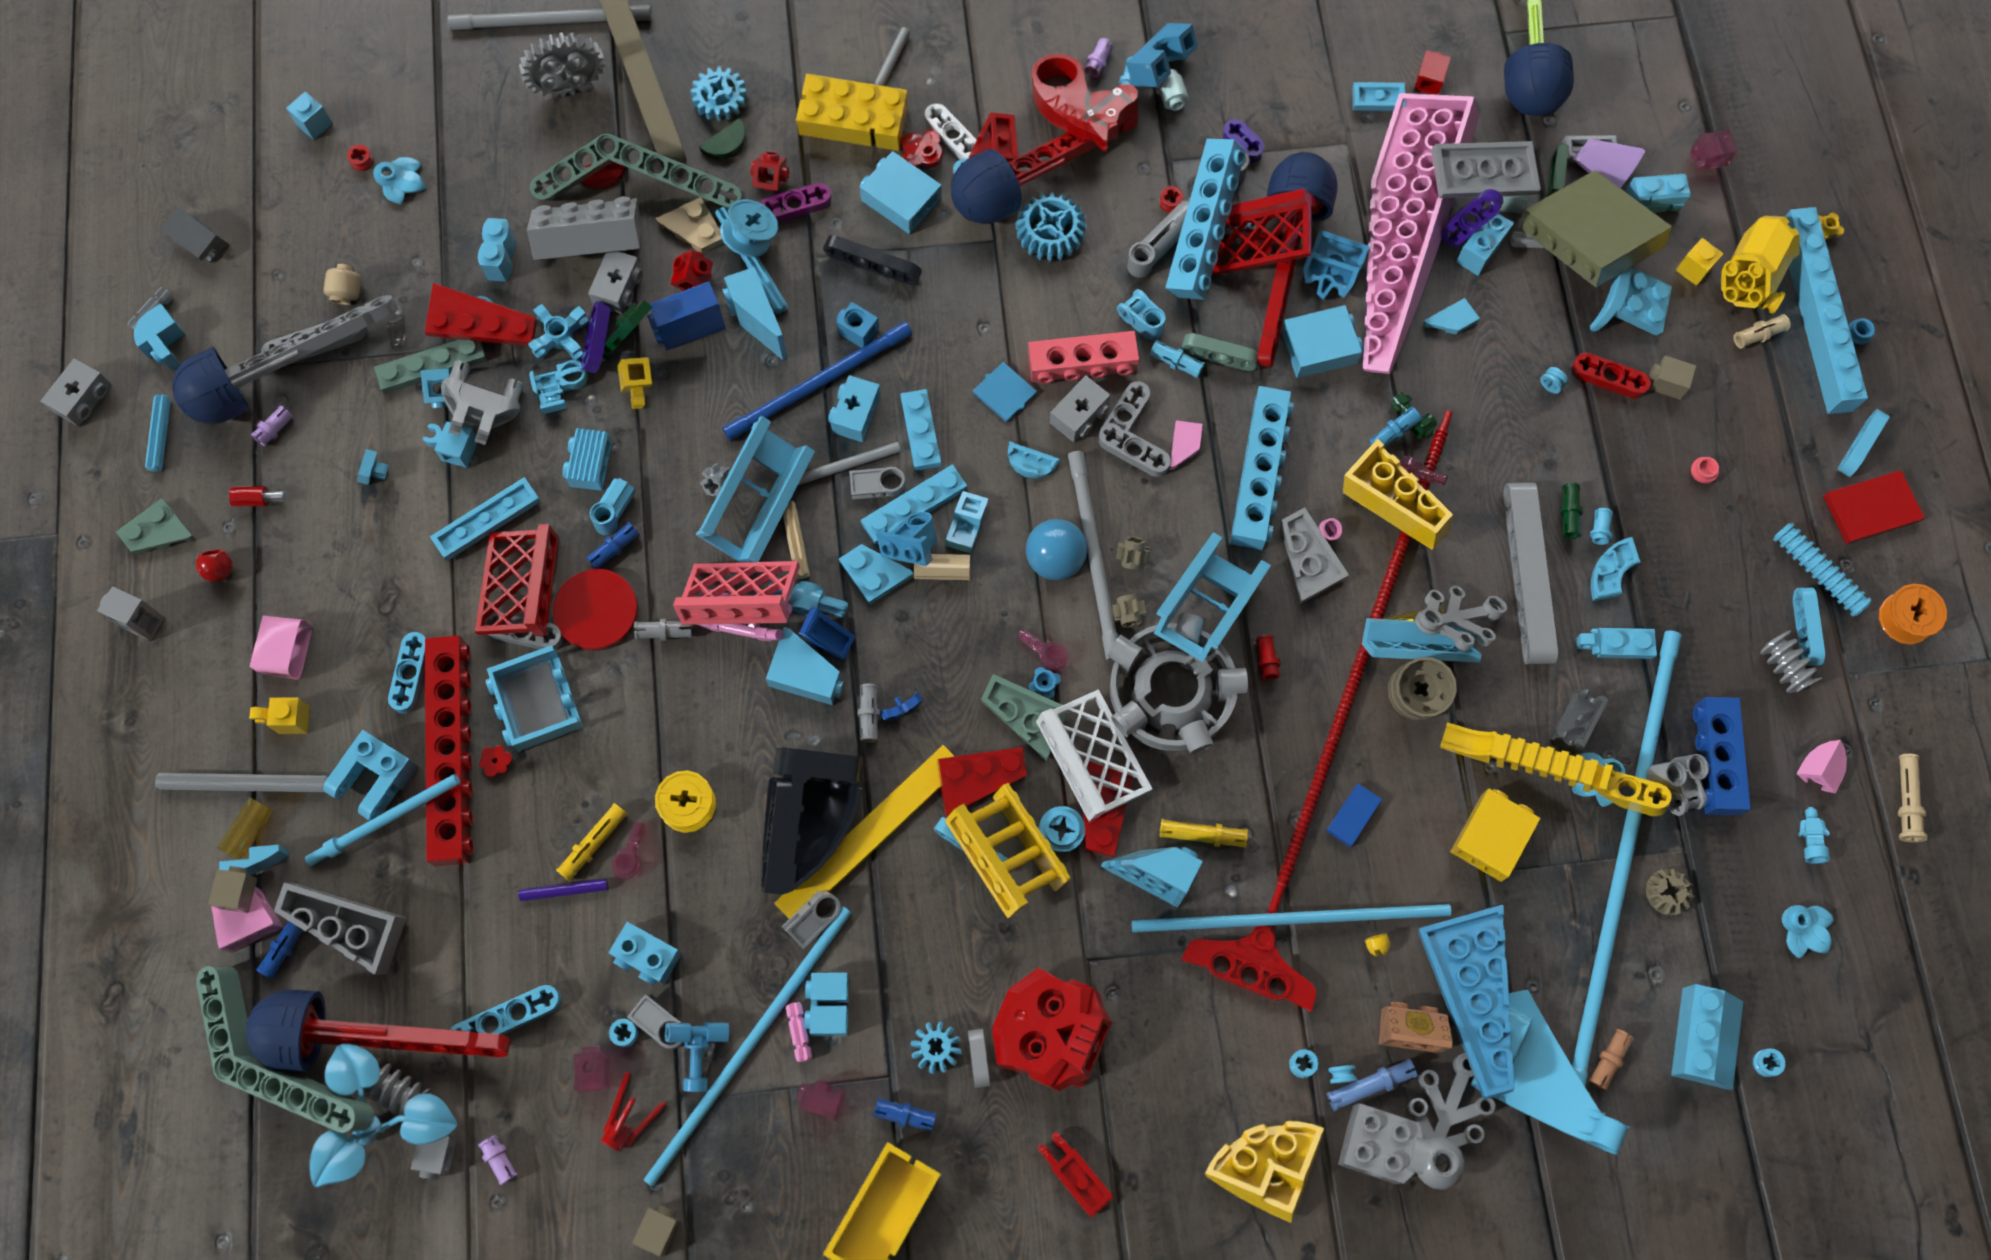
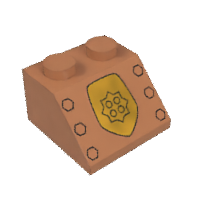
[1379,1002,1452,1053]

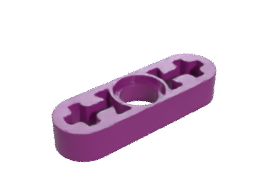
[759,183,832,223]

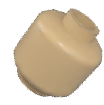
[323,264,362,305]

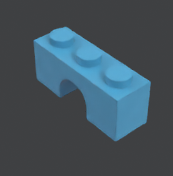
[1126,23,1198,87]

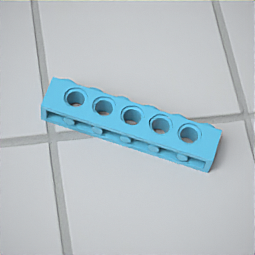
[1165,139,1246,300]
[1230,386,1294,550]

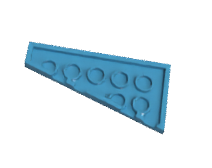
[1418,905,1515,1100]

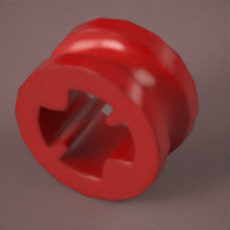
[347,144,374,171]
[1159,186,1183,213]

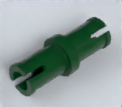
[1560,483,1583,540]

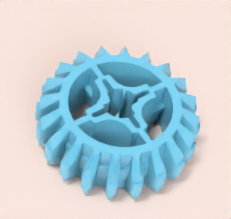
[1016,192,1086,262]

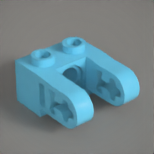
[323,730,419,821]

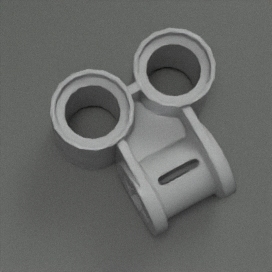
[1647,754,1709,816]

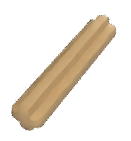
[783,501,810,579]

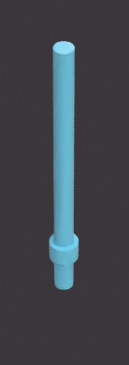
[305,774,461,866]

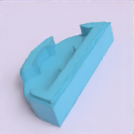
[1008,441,1060,479]

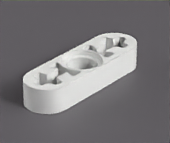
[925,104,976,160]

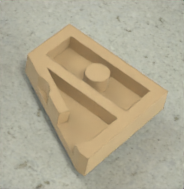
[656,197,724,254]

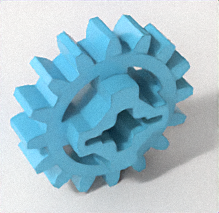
[690,66,747,121]

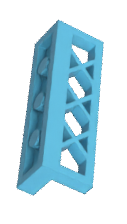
[1362,618,1482,662]

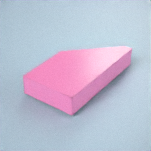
[1169,420,1203,470]

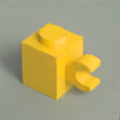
[618,357,652,409]
[249,698,310,734]

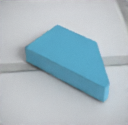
[1423,298,1480,335]

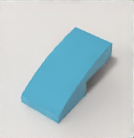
[945,491,989,554]
[219,845,289,875]

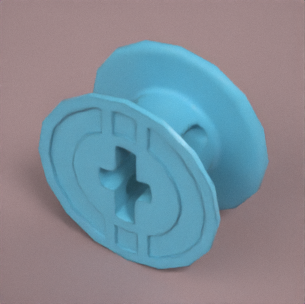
[720,199,778,257]

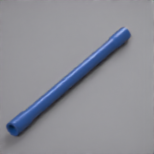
[722,321,913,442]

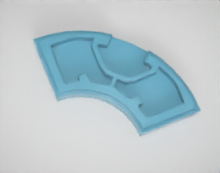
[1591,537,1640,601]

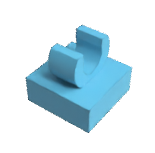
[357,449,388,485]

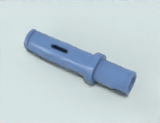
[1326,1059,1417,1111]

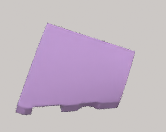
[1573,139,1645,188]

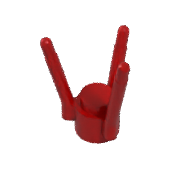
[600,1072,666,1152]

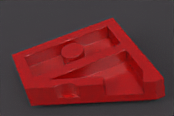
[968,112,1019,162]

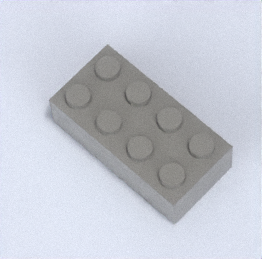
[527,197,642,260]

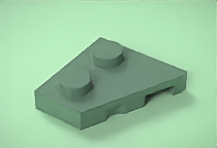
[116,498,196,555]

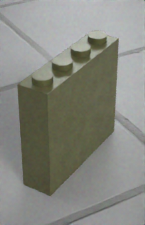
[1521,170,1672,287]

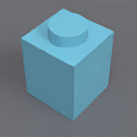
[286,92,333,140]

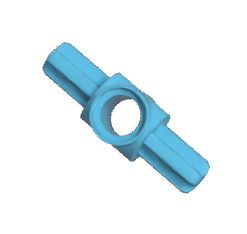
[768,581,848,617]

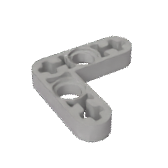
[1099,381,1171,477]

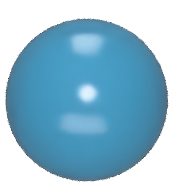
[1026,519,1087,581]

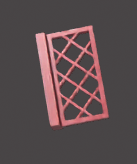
[673,561,800,625]

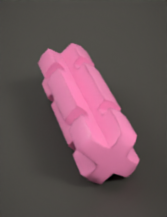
[786,1002,812,1062]

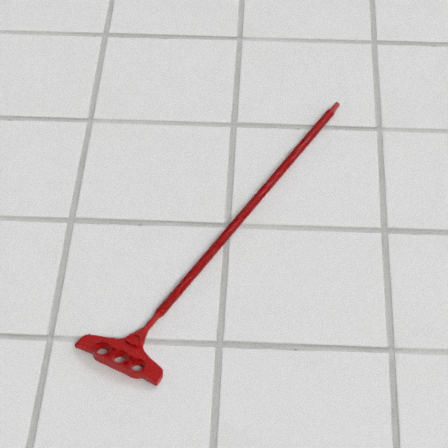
[1181,410,1453,1012]

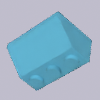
[1671,984,1743,1090]

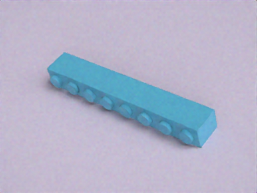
[1785,207,1868,414]

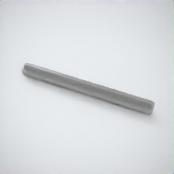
[155,773,328,792]

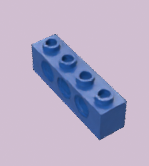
[1693,697,1751,816]

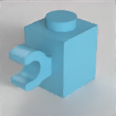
[423,421,478,468]

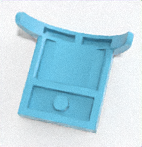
[1590,267,1672,335]

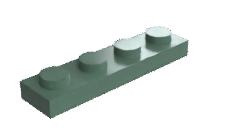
[374,339,487,394]

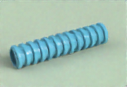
[1773,523,1872,616]

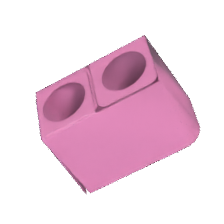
[249,616,313,680]

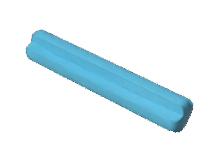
[145,395,171,472]

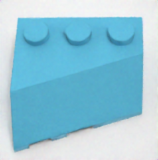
[1100,847,1203,908]

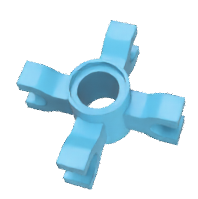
[528,304,589,361]

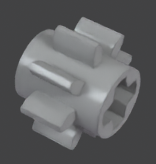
[700,463,730,497]

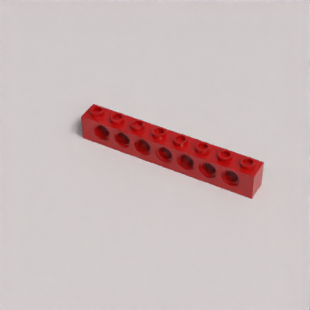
[425,635,474,867]

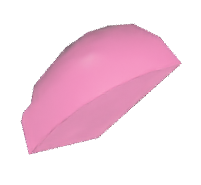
[1797,740,1847,793]

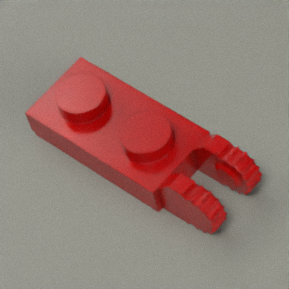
[1037,1131,1114,1218]

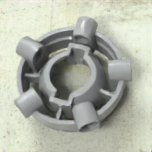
[1107,613,1248,754]

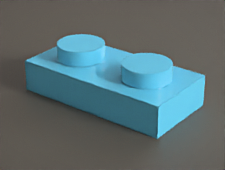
[1352,82,1406,111]

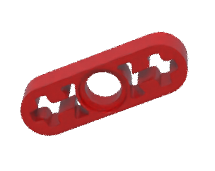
[1571,353,1651,399]

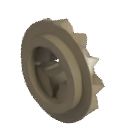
[1646,869,1695,915]

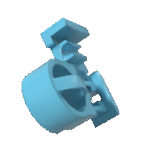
[529,360,588,414]

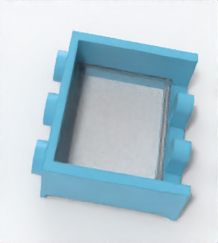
[486,645,584,753]

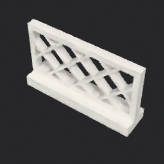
[1036,689,1152,822]

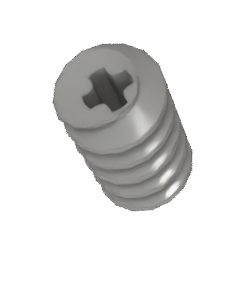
[1760,630,1822,693]
[363,1058,432,1116]

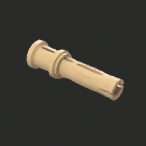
[1898,754,1928,843]

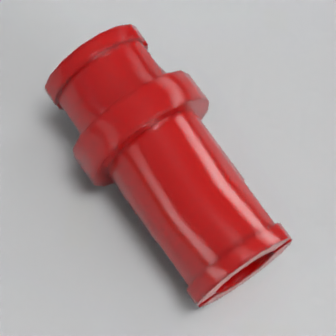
[1255,635,1281,681]

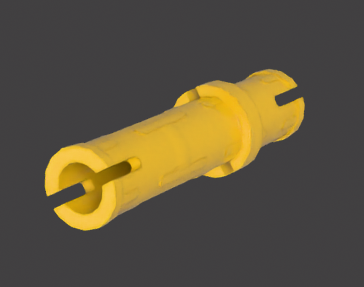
[556,803,628,882]
[1159,819,1248,848]

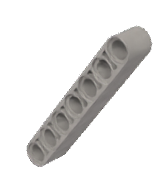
[1503,482,1558,664]

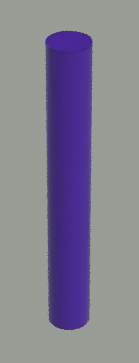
[518,879,608,901]

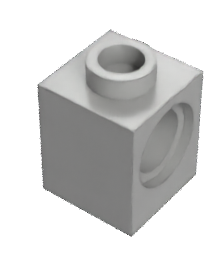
[411,1136,458,1180]

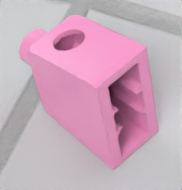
[211,887,283,953]

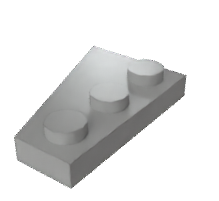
[1280,507,1349,604]

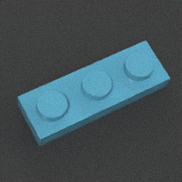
[900,389,941,471]

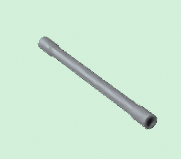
[448,5,652,31]
[1068,451,1119,662]

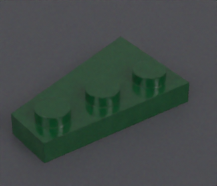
[602,300,653,360]

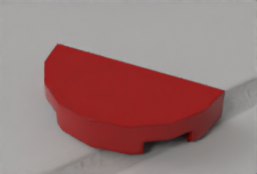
[581,162,625,189]

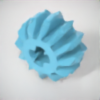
[911,1022,962,1074]

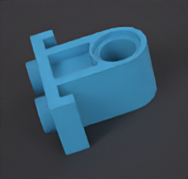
[876,512,937,566]

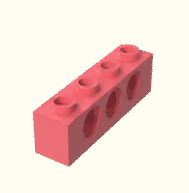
[1028,331,1139,384]

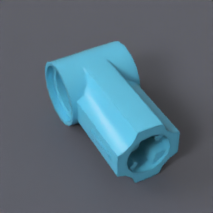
[590,478,636,535]

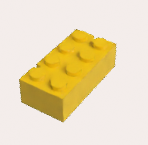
[796,74,909,151]
[823,1142,941,1260]

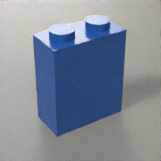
[647,281,726,351]

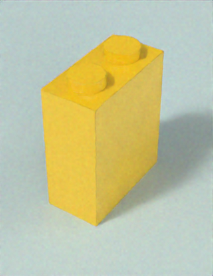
[1450,789,1540,882]

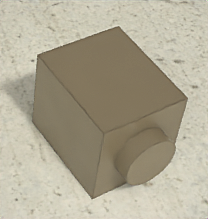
[1649,355,1696,400]
[208,866,257,913]
[632,1204,681,1257]

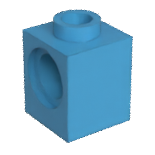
[836,302,879,348]

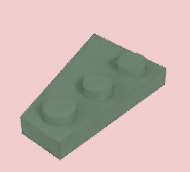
[981,674,1069,761]

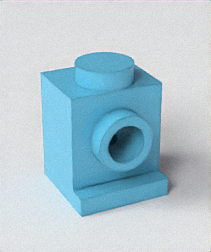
[420,369,451,408]

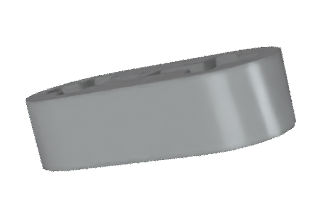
[968,1029,990,1088]

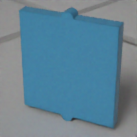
[973,362,1037,423]

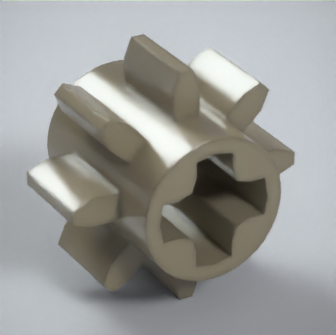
[1116,536,1151,570]
[1112,594,1147,628]

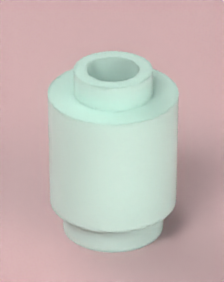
[1158,70,1189,110]

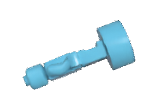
[1799,807,1830,864]

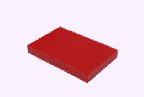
[1823,470,1925,545]

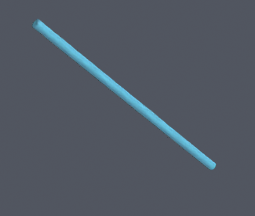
[1132,904,1451,932]
[644,907,852,1187]

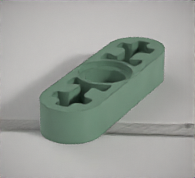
[1181,333,1258,371]

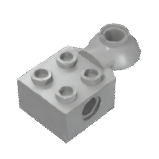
[1337,1103,1465,1190]

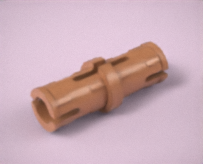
[1588,1029,1635,1091]

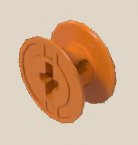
[1879,583,1947,645]

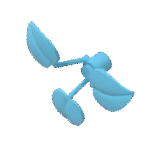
[310,1044,457,1187]

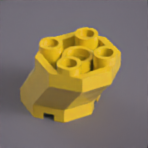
[1721,216,1800,308]

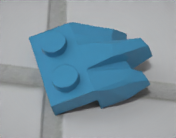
[1303,230,1370,300]

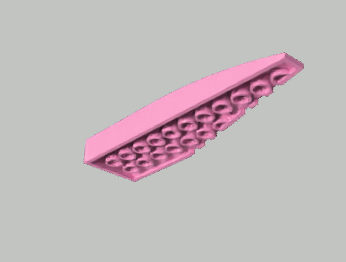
[1363,93,1480,374]

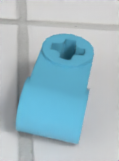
[1117,289,1166,341]

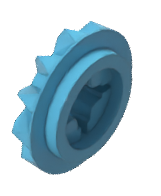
[1039,806,1085,853]

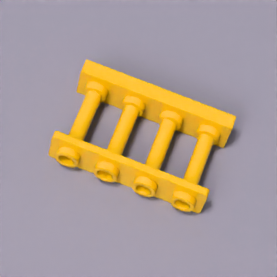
[945,783,1071,918]

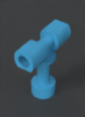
[665,1022,729,1092]

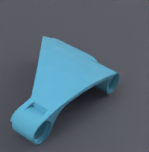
[1471,990,1629,1155]

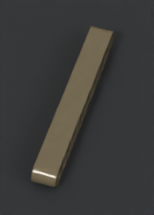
[599,0,687,169]

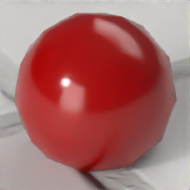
[196,549,233,582]

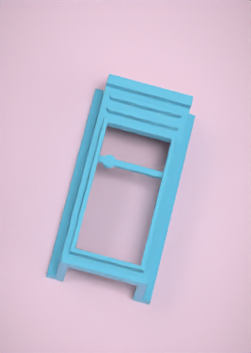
[696,416,815,563]
[1154,532,1271,662]

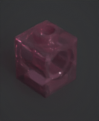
[1691,130,1737,171]

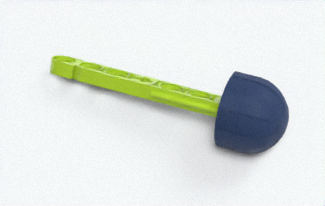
[1504,0,1574,117]

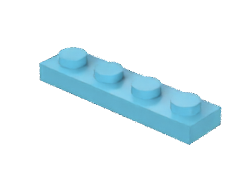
[861,464,967,545]
[430,477,541,561]

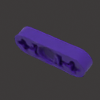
[1441,189,1504,246]
[581,301,611,373]

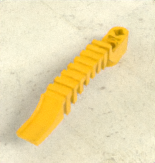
[1440,722,1671,816]

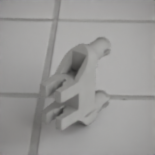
[441,360,524,445]

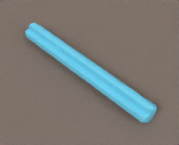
[715,206,788,314]

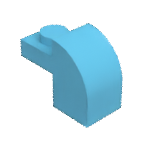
[134,304,185,371]

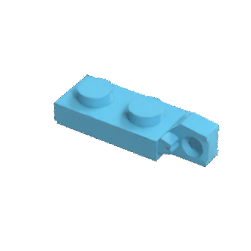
[1575,628,1657,659]

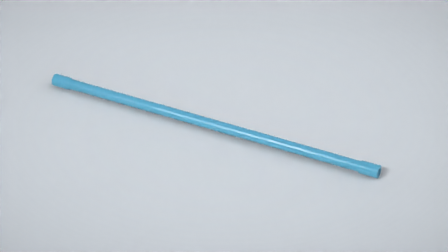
[1572,631,1682,1087]

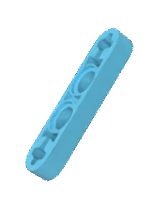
[450,985,562,1035]

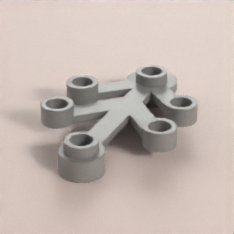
[1415,586,1507,651]
[1408,1053,1495,1165]

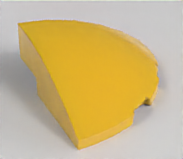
[1205,1121,1324,1223]

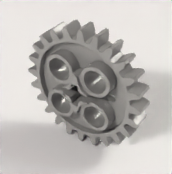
[519,32,605,98]

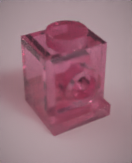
[574,1046,610,1093]
[796,1081,845,1121]

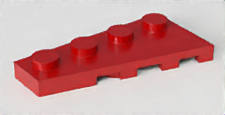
[424,283,537,346]

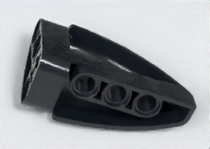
[761,747,863,895]

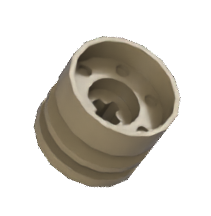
[1387,657,1457,720]

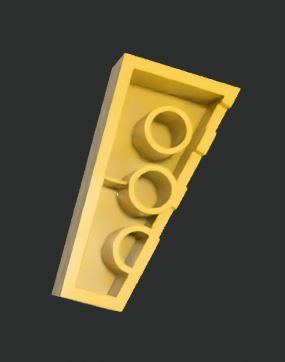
[1343,439,1453,550]

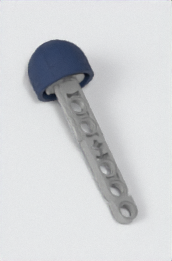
[172,295,398,424]

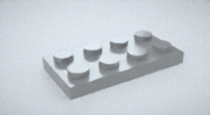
[1431,141,1541,198]

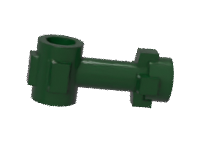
[1390,392,1437,439]

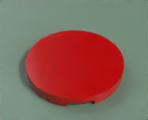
[553,569,638,651]

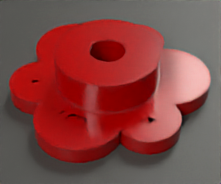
[479,745,512,777]

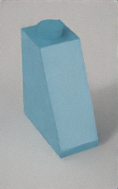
[766,627,844,705]

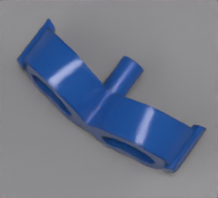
[880,691,923,721]

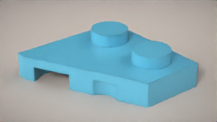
[839,544,914,605]

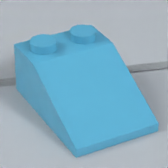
[722,267,788,360]

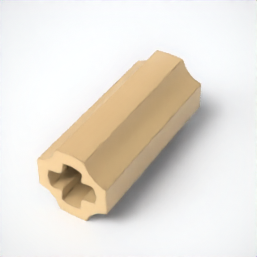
[914,554,970,580]

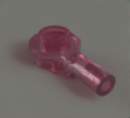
[1398,456,1448,486]
[1017,629,1068,670]
[611,822,645,879]

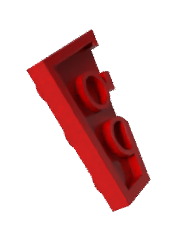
[937,747,1027,816]
[1082,760,1134,858]

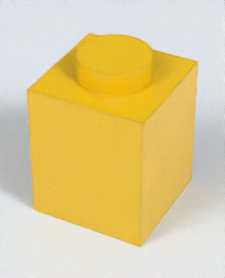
[1676,238,1724,286]

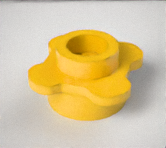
[1818,213,1844,240]

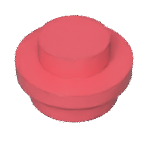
[1691,457,1719,484]

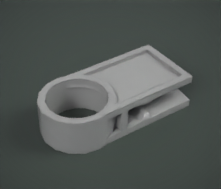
[849,467,905,500]
[782,891,841,949]
[627,994,684,1050]

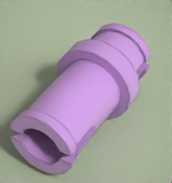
[1084,38,1113,78]
[251,405,293,446]
[478,1135,518,1185]

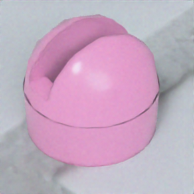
[1318,518,1342,541]

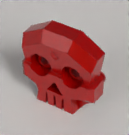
[992,967,1112,1092]

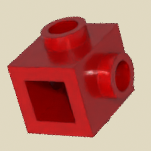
[750,151,790,192]
[670,250,713,291]

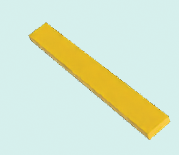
[775,745,954,919]

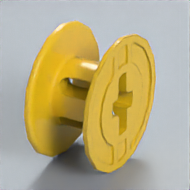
[655,771,716,833]

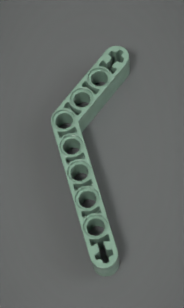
[530,134,745,208]
[196,966,374,1133]

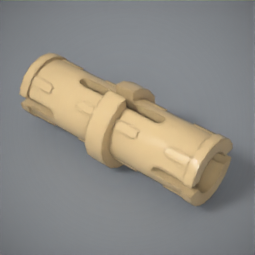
[1734,314,1791,349]

